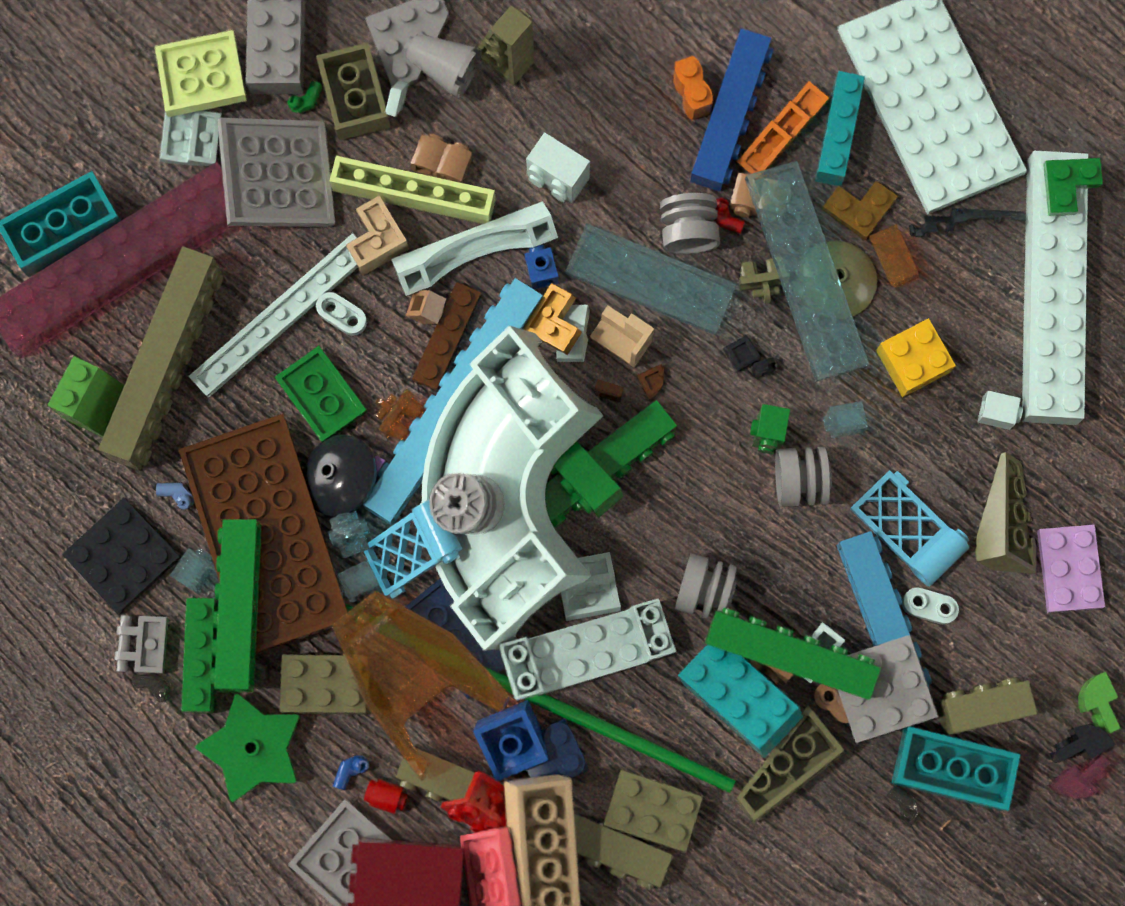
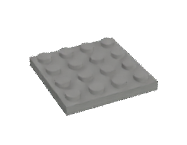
[217,118,335,227]

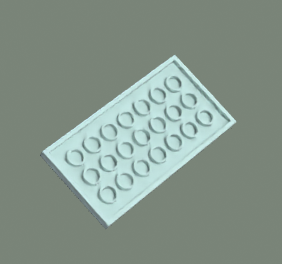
[838,0,1027,214]

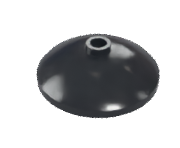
[303,435,377,517]

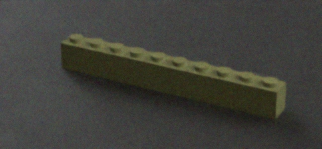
[395,745,673,890]

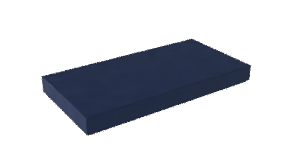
[398,578,506,699]

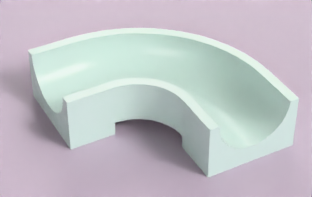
[422,326,603,650]

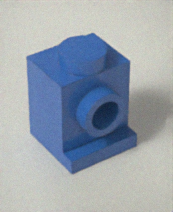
[524,245,559,289]

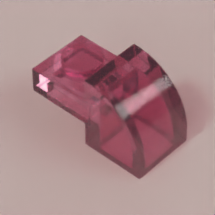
[1048,755,1111,799]

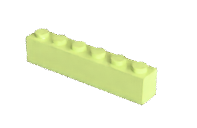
[330,156,496,224]

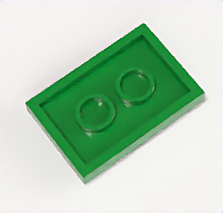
[274,346,367,442]

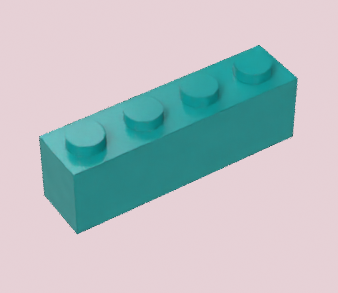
[815,71,865,187]

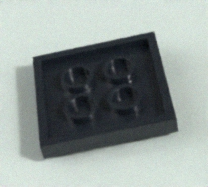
[62,497,181,615]

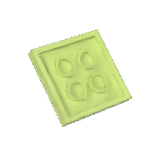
[155,30,247,117]

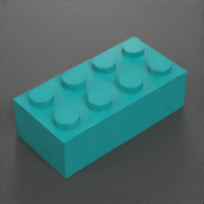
[0,171,124,277]
[678,645,803,758]
[891,726,1021,811]

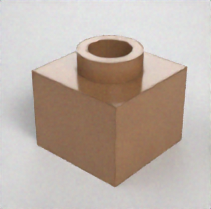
[406,290,446,324]

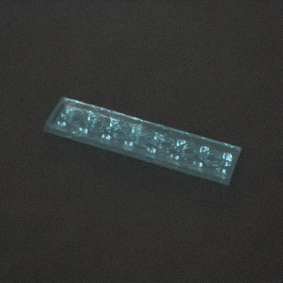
[745,161,869,382]

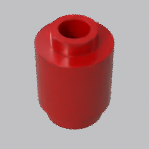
[364,779,408,814]

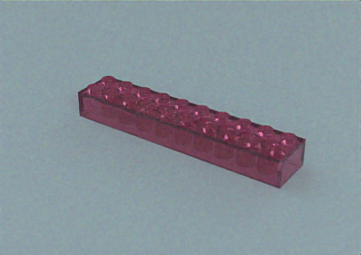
[0,162,231,358]

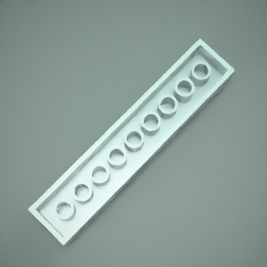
[1022,151,1088,425]

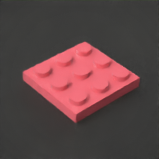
[460,827,522,906]

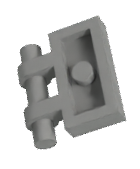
[114,615,169,674]

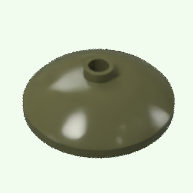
[796,241,877,321]

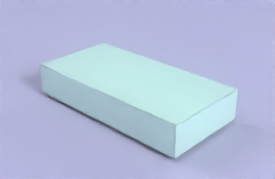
[385,81,409,116]

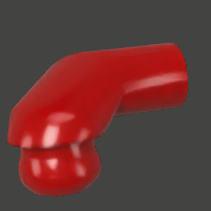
[715,198,745,234]

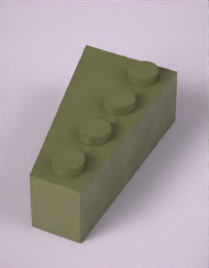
[478,5,534,85]

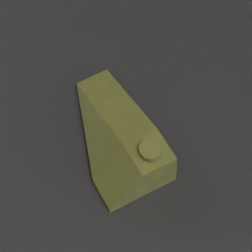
[975,452,1036,574]

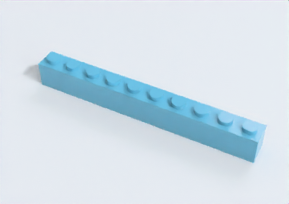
[363,278,543,526]

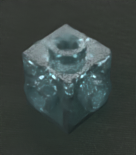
[328,511,370,559]

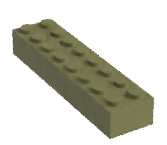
[98,246,223,471]

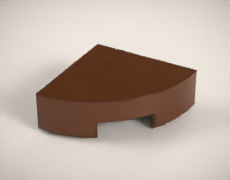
[637,364,664,401]

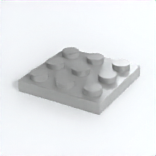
[838,635,938,743]
[288,799,392,906]

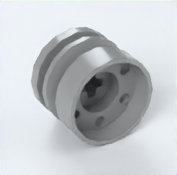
[660,193,720,254]
[775,447,832,507]
[429,472,504,534]
[675,553,737,619]

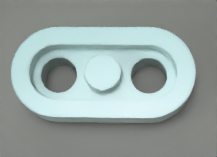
[316,292,367,336]
[902,588,959,624]

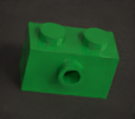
[750,404,790,454]

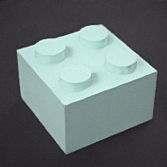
[526,132,590,204]

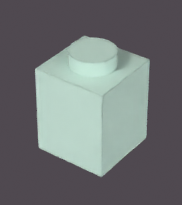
[978,391,1023,430]

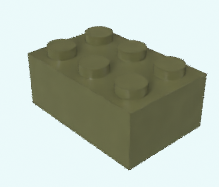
[316,42,391,141]
[280,655,370,715]
[935,677,1037,736]
[603,770,703,852]

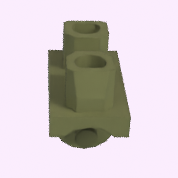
[738,257,790,304]

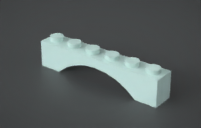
[391,201,558,296]

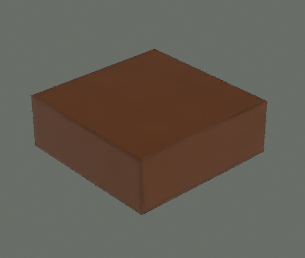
[594,379,624,402]

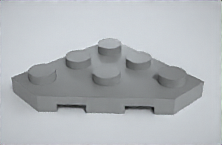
[365,0,449,87]

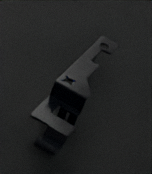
[909,208,1026,237]

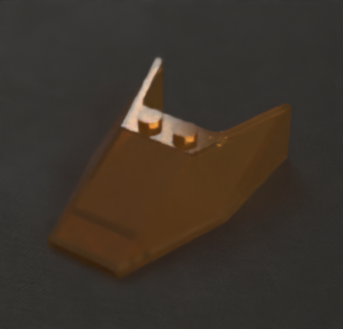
[332,590,511,782]

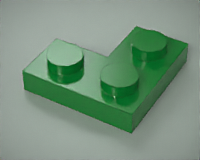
[1043,158,1103,216]

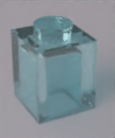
[823,401,868,439]
[170,548,215,594]
[337,560,381,603]

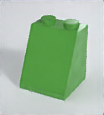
[47,356,125,438]

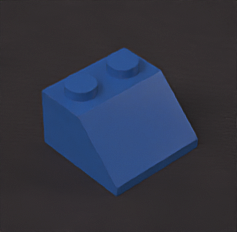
[473,700,549,781]

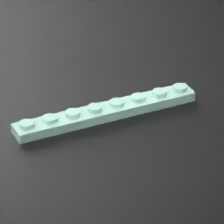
[189,233,358,398]

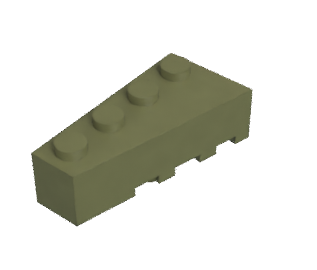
[736,706,844,824]

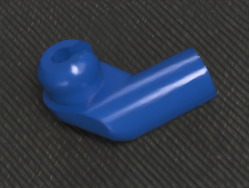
[333,755,369,791]

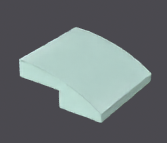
[159,110,221,166]
[561,552,621,621]

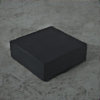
[723,335,761,373]

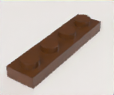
[412,282,481,391]

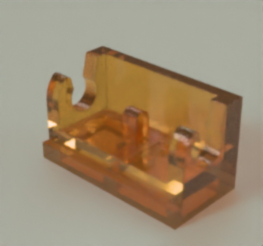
[869,224,919,288]

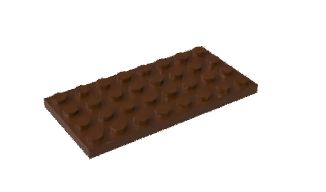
[179,413,351,654]

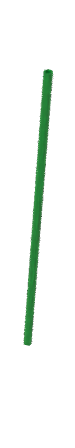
[346,604,736,793]

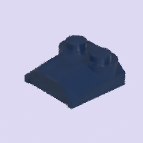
[527,719,589,779]

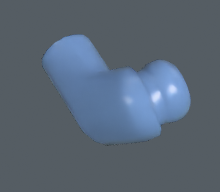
[156,483,194,510]

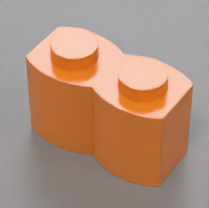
[673,56,713,121]

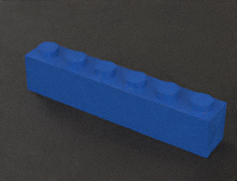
[690,28,774,191]

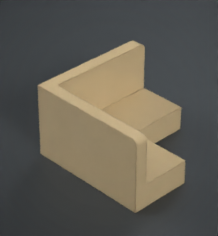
[346,196,409,276]
[590,306,654,368]

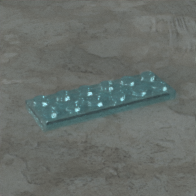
[565,223,737,336]

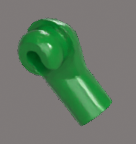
[287,81,323,114]

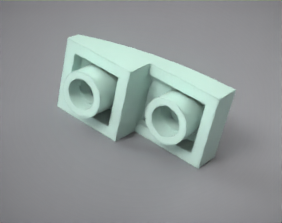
[556,305,590,362]

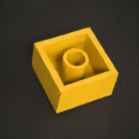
[876,318,956,398]

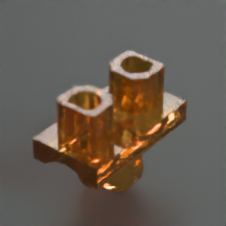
[375,389,424,441]

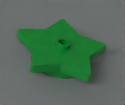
[195,694,300,802]

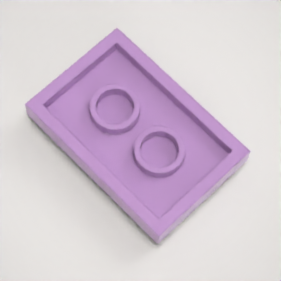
[1037,525,1105,613]

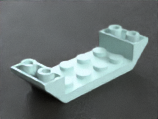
[499,598,676,700]

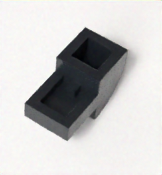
[1049,725,1115,763]

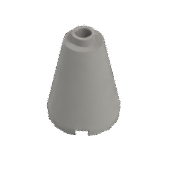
[404,34,482,98]

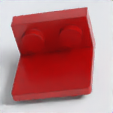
[440,771,507,833]

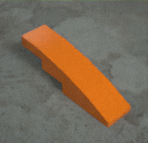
[737,81,830,177]

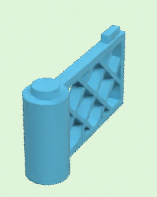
[850,470,969,587]
[362,500,462,599]

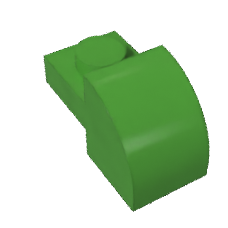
[1078,672,1120,733]

